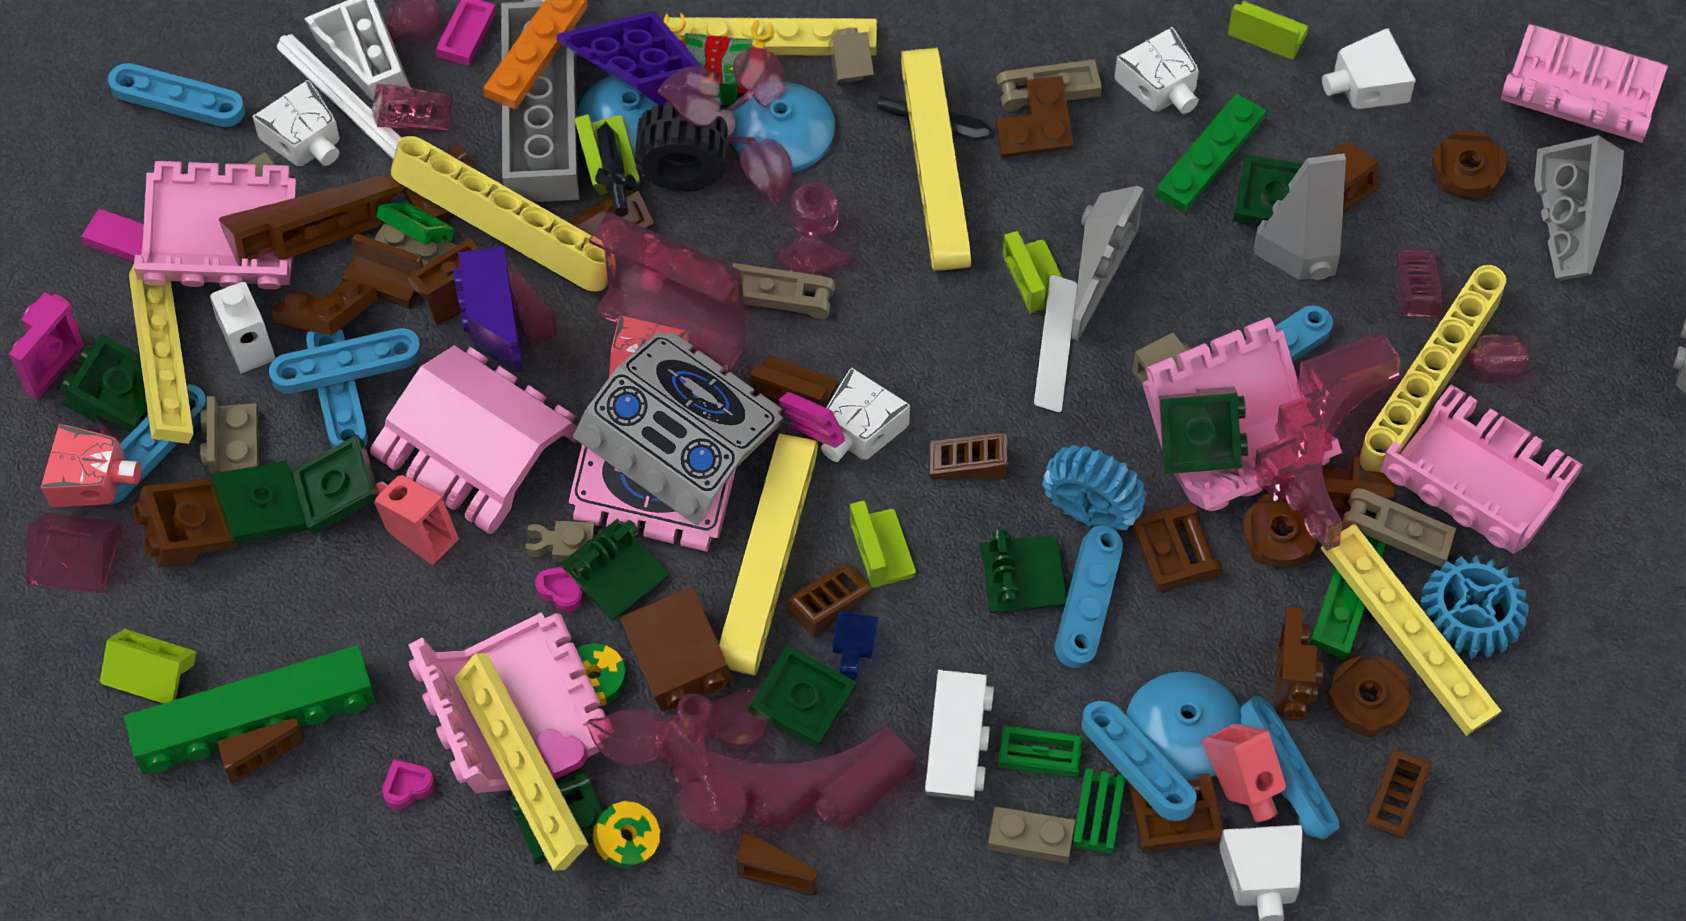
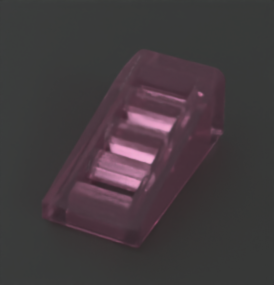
[372,84,453,130]
[1397,250,1442,317]
[507,264,556,348]

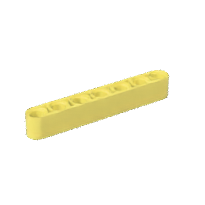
[901,48,971,272]
[391,136,615,292]
[1360,265,1506,473]
[719,433,818,676]

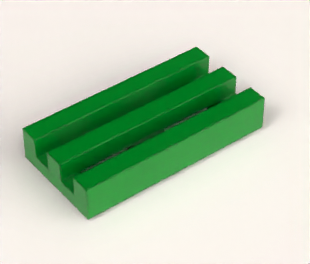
[377,201,454,244]
[997,725,1083,778]
[1072,768,1125,854]

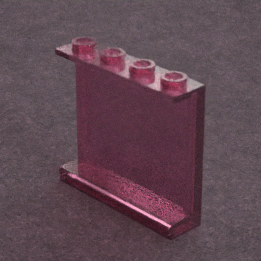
[589,212,746,373]

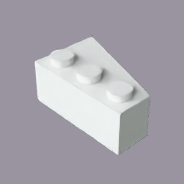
[304,0,413,108]
[925,670,994,801]

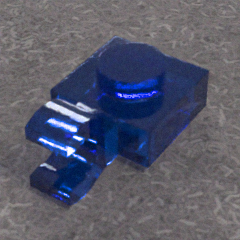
[833,611,878,681]

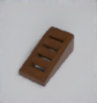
[930,433,1007,479]
[788,563,873,637]
[217,718,304,783]
[1365,748,1432,839]
[736,832,819,895]

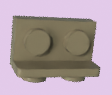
[200,396,259,475]

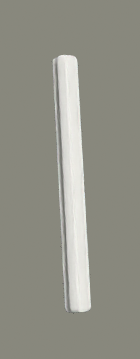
[277,34,401,159]

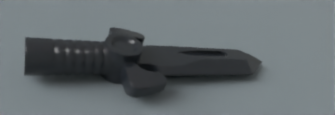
[877,96,995,138]
[595,121,637,217]

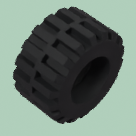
[634,101,728,191]

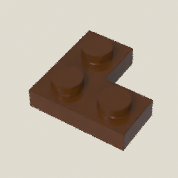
[995,76,1073,158]
[271,280,378,336]

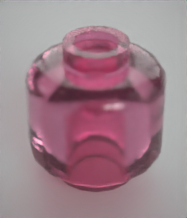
[386,0,441,44]
[791,183,838,238]
[1470,333,1528,383]

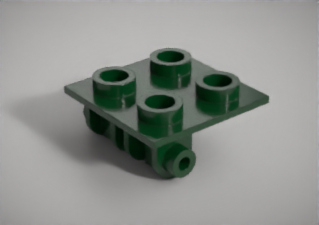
[560,518,669,621]
[979,529,1067,613]

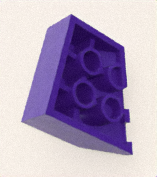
[557,11,703,105]
[453,246,523,372]

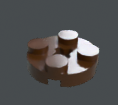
[1432,130,1507,197]
[1242,492,1322,568]
[1328,656,1410,737]

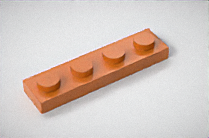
[483,0,588,110]

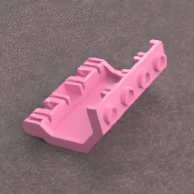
[1501,23,1668,143]
[370,345,577,535]
[1381,385,1583,554]

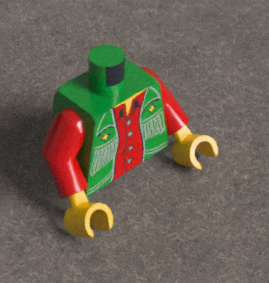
[664,13,775,114]

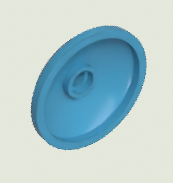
[578,76,657,158]
[727,82,835,174]
[1126,672,1242,780]

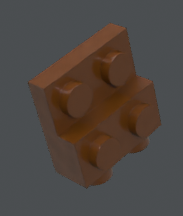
[133,478,238,568]
[1274,607,1323,720]

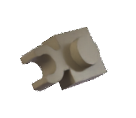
[526,521,595,563]

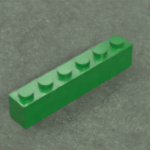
[124,645,376,774]

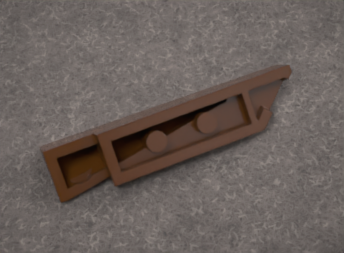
[219,174,405,266]

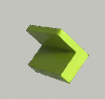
[1228,1,1308,60]
[574,114,641,195]
[1003,231,1062,313]
[850,500,916,588]
[100,629,197,704]

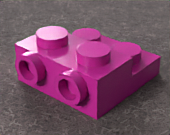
[9,292,84,400]

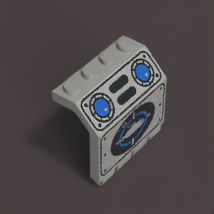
[573,331,783,526]

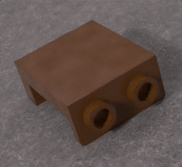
[620,585,734,711]

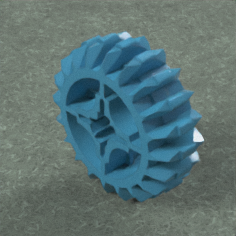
[1042,445,1147,532]
[1420,555,1529,660]

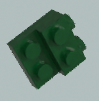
[59,334,147,433]
[1159,386,1248,474]

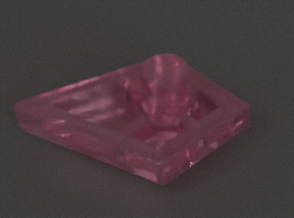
[776,234,851,275]

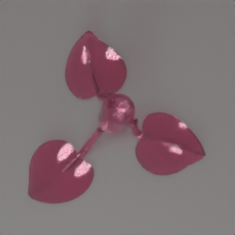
[657,48,792,204]
[588,689,766,830]

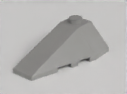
[1534,135,1624,281]
[1254,153,1346,280]
[1071,186,1144,341]

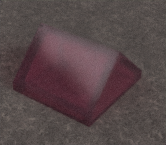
[26,512,123,593]

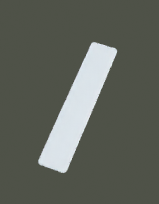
[1034,275,1077,412]

